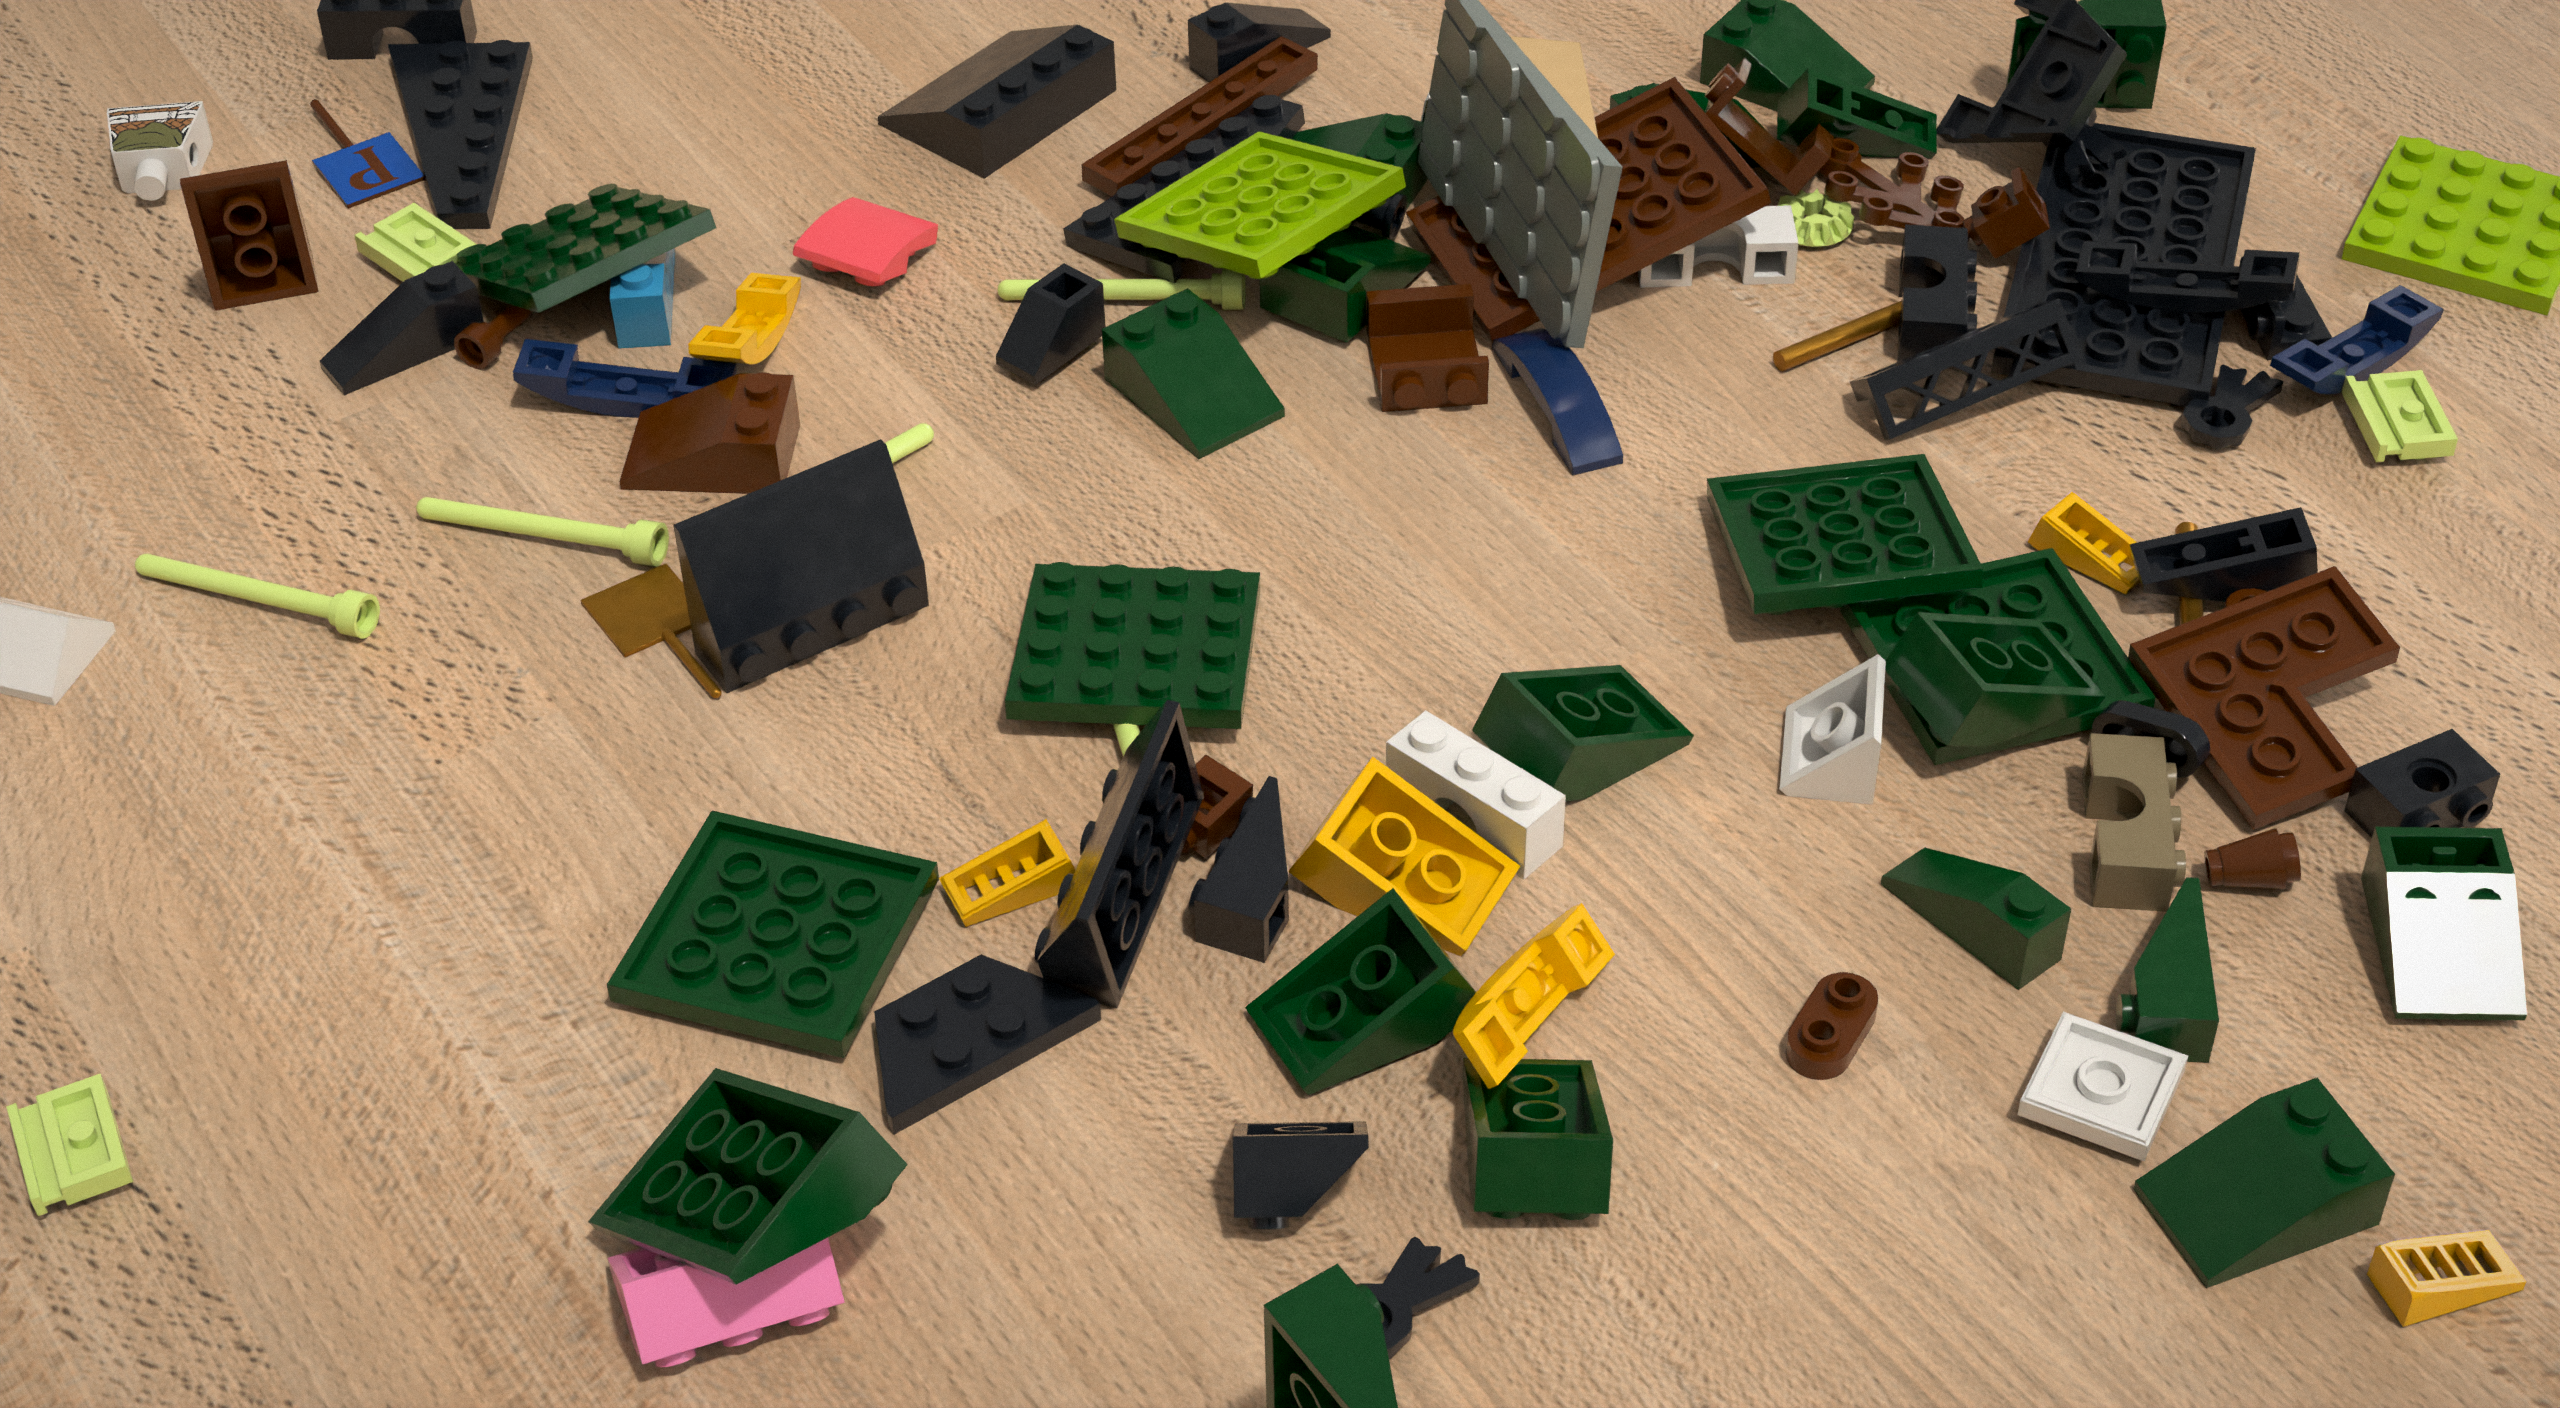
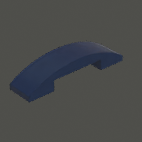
[2270,285,2444,394]
[1492,328,1623,476]
[513,339,737,418]

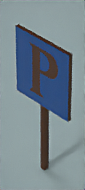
[310,99,426,209]

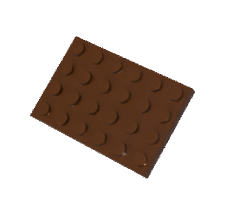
[1406,77,1771,343]

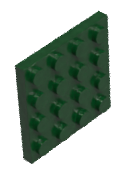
[455,184,717,313]
[1707,454,1983,615]
[1840,548,2156,765]
[1005,562,1260,729]
[607,811,939,1058]

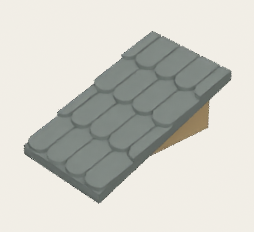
[1417,0,1623,348]

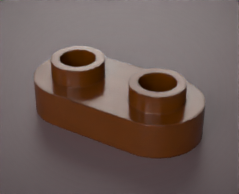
[1786,972,1878,1080]

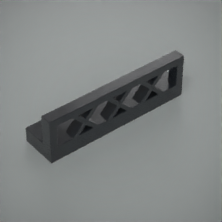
[1850,299,2082,440]

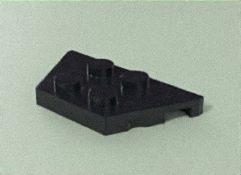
[874,954,1101,1135]

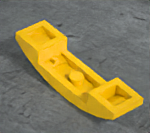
[688,273,801,364]
[1453,903,1615,1089]

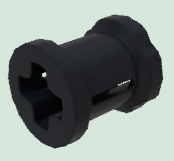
[1351,193,1407,239]

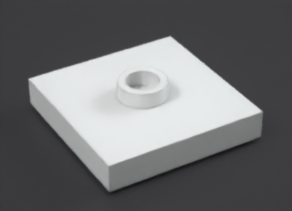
[2017,1011,2188,1161]

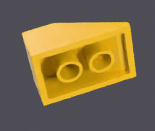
[1288,757,1520,956]

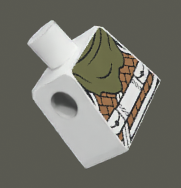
[107,101,213,201]

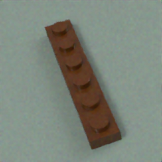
[1081,36,1318,196]

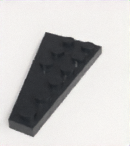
[388,40,533,229]
[1063,95,1305,283]

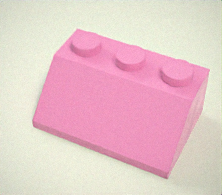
[607,1238,845,1367]

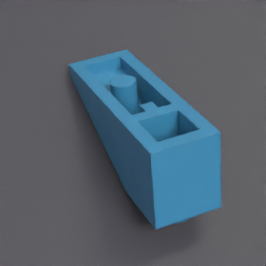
[610,248,675,349]

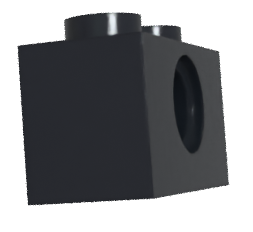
[2344,729,2500,838]

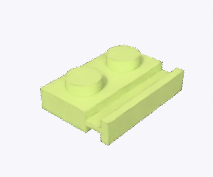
[354,203,476,282]
[2342,370,2458,462]
[6,1074,133,1216]

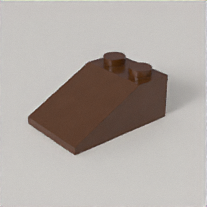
[180,160,319,311]
[619,372,800,494]

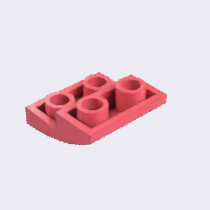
[793,197,938,286]

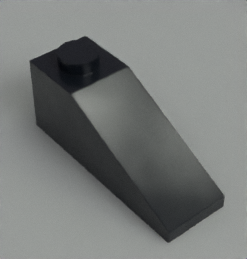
[1188,3,1331,82]
[320,261,484,395]
[2130,507,2318,602]

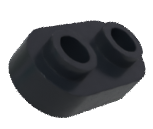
[2092,700,2210,778]

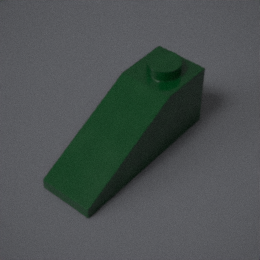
[1777,67,1937,159]
[1881,847,2071,990]
[2116,877,2219,1063]

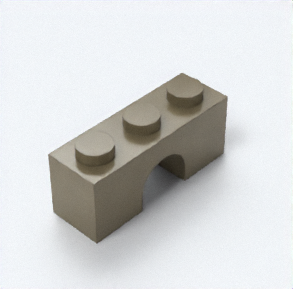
[2082,733,2186,912]

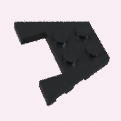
[1937,0,2127,143]

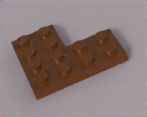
[2128,566,2400,830]

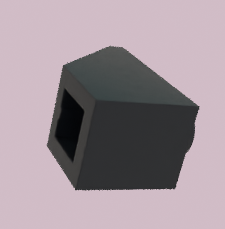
[996,263,1106,385]

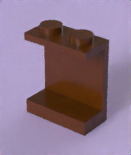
[1704,58,1834,196]
[1366,283,1489,412]

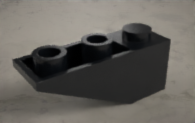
[1189,776,1289,963]

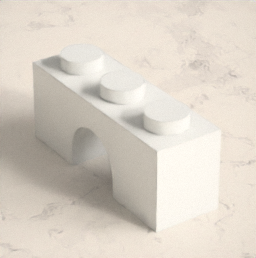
[1637,205,1799,288]
[1386,710,1566,879]

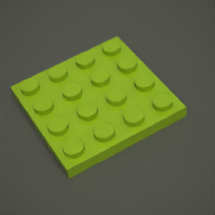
[1114,131,1406,279]
[2341,135,2560,316]

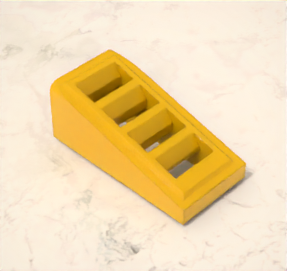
[2028,492,2140,594]
[939,819,1075,927]
[2367,1230,2526,1327]

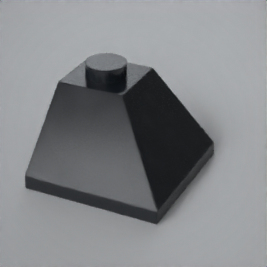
[1233,1121,1369,1229]

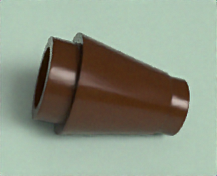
[2204,828,2301,890]

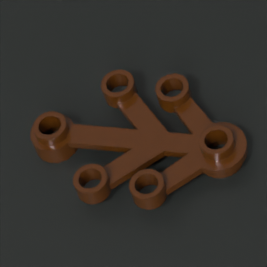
[1819,138,1970,242]

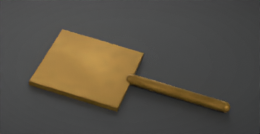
[581,563,722,699]

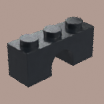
[317,0,477,60]
[1897,224,1977,364]

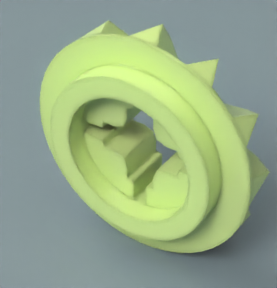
[1778,188,1854,247]

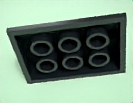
[878,24,1117,179]
[673,439,929,693]
[1035,699,1204,1008]

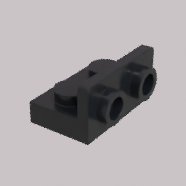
[2239,257,2332,361]

